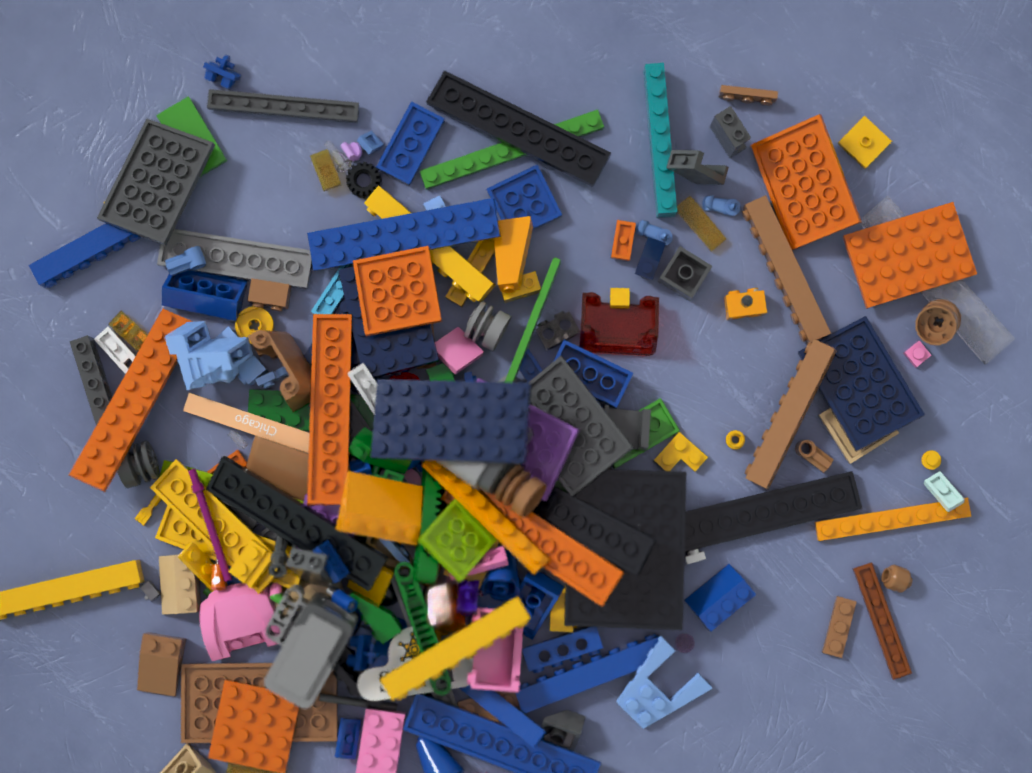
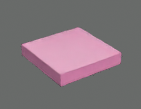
[435,327,484,375]

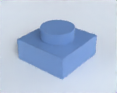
[357,131,384,155]

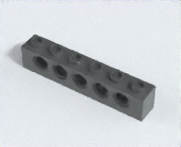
[69,335,112,426]

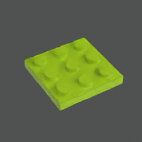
[418,499,496,582]

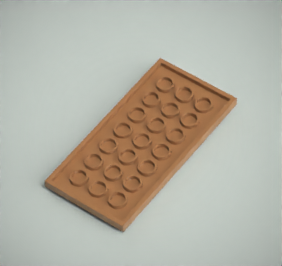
[181,663,338,743]

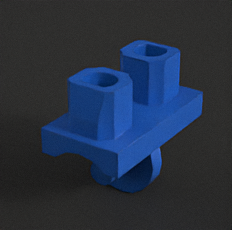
[203,55,241,89]
[346,634,380,671]

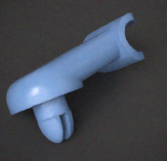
[702,195,741,216]
[635,220,673,246]

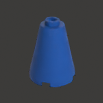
[481,545,520,601]
[416,736,464,773]

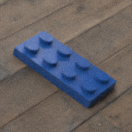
[376,101,445,186]

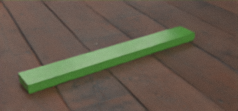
[505,257,561,382]

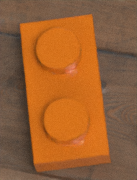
[611,220,636,261]

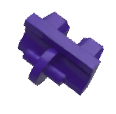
[457,579,479,616]

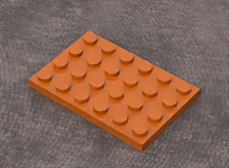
[751,114,862,251]
[842,202,977,309]

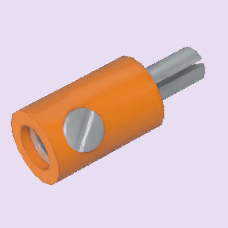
[211,557,226,591]

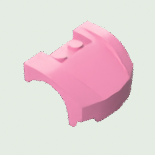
[199,583,280,661]

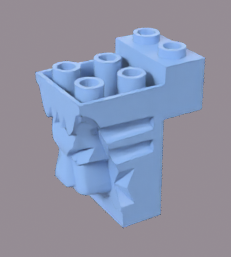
[165,321,253,390]

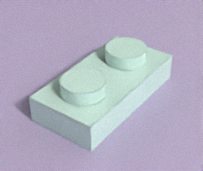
[924,471,965,512]

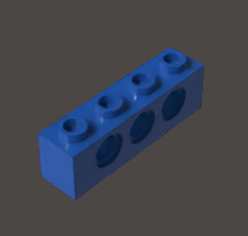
[522,627,603,674]

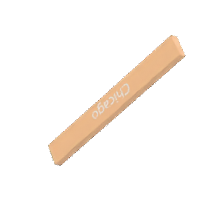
[183,393,309,453]

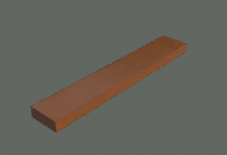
[853,562,912,680]

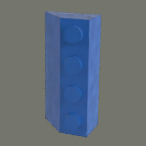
[162,270,247,321]

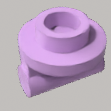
[341,142,362,161]

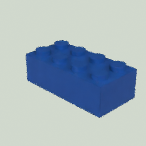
[553,340,633,409]

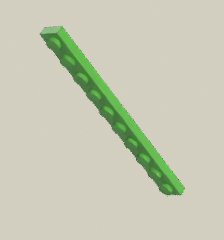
[420,110,604,190]

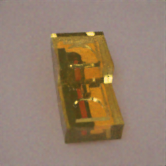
[108,310,148,351]

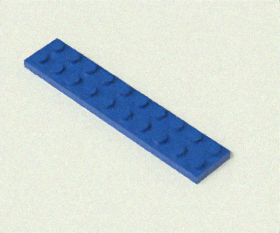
[307,198,501,271]
[403,694,601,773]

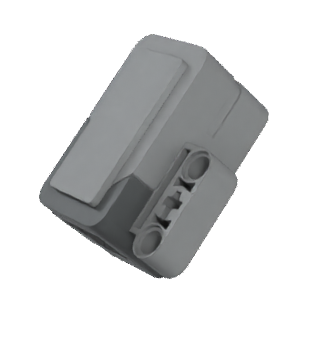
[264,584,359,709]

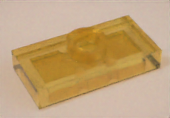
[310,149,342,192]

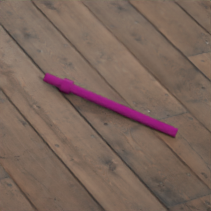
[188,469,232,582]

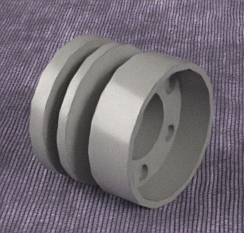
[464,301,512,351]

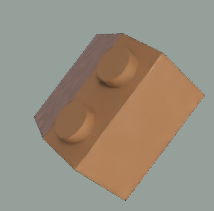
[137,632,186,697]

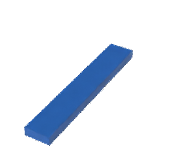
[459,685,546,748]

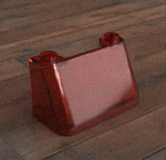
[579,292,659,356]

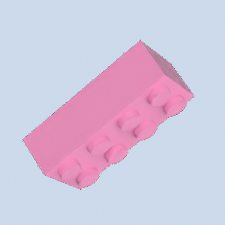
[356,707,406,773]

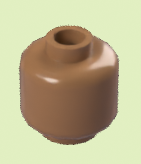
[882,565,912,593]

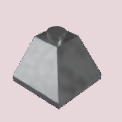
[541,710,586,751]

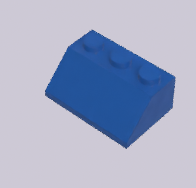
[684,564,756,632]

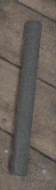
[319,693,397,711]

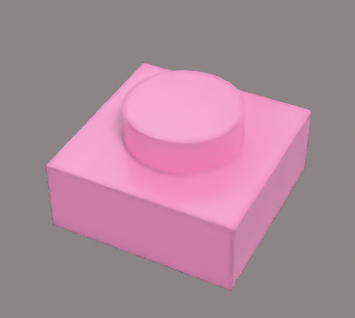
[903,340,931,368]

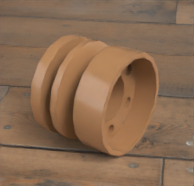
[915,299,961,345]
[495,465,547,518]

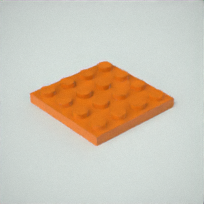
[353,246,442,336]
[208,680,300,773]

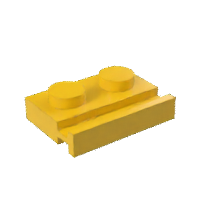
[228,539,271,588]

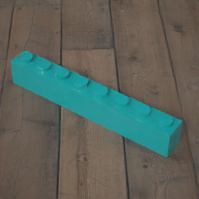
[644,63,677,218]

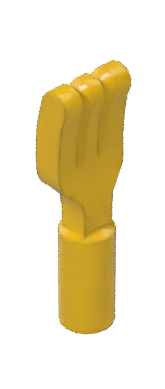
[135,494,161,526]

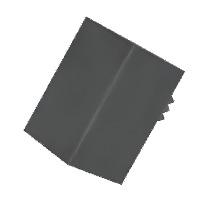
[140,580,161,601]

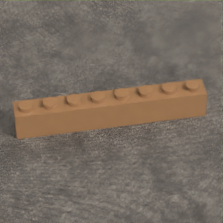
[742,195,831,344]
[745,339,837,490]

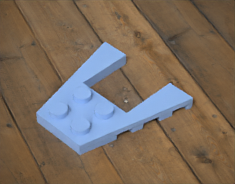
[616,636,712,729]

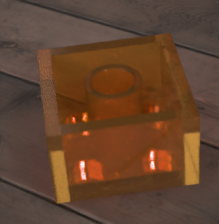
[426,583,466,634]

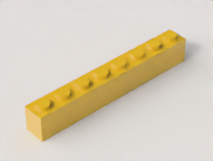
[364,185,496,303]
[0,560,145,620]
[380,596,530,701]

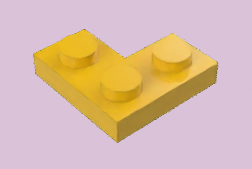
[653,432,708,472]

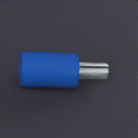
[326,587,358,613]

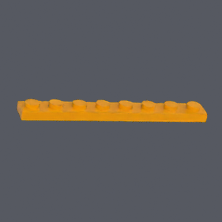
[422,460,549,575]
[814,497,971,541]

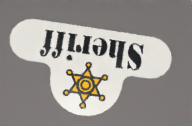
[357,627,473,701]

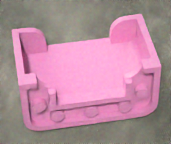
[467,608,523,693]

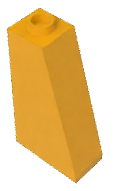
[494,216,533,293]

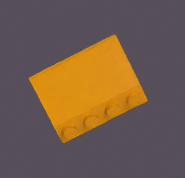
[336,471,423,545]

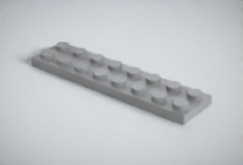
[157,229,312,289]

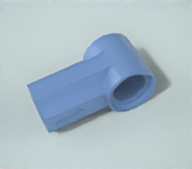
[165,246,207,276]

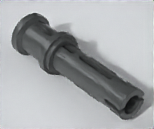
[269,534,288,577]

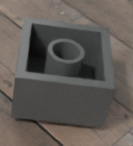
[658,246,712,301]

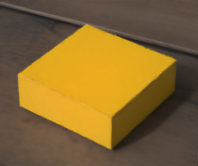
[610,288,630,308]

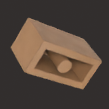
[248,278,292,312]

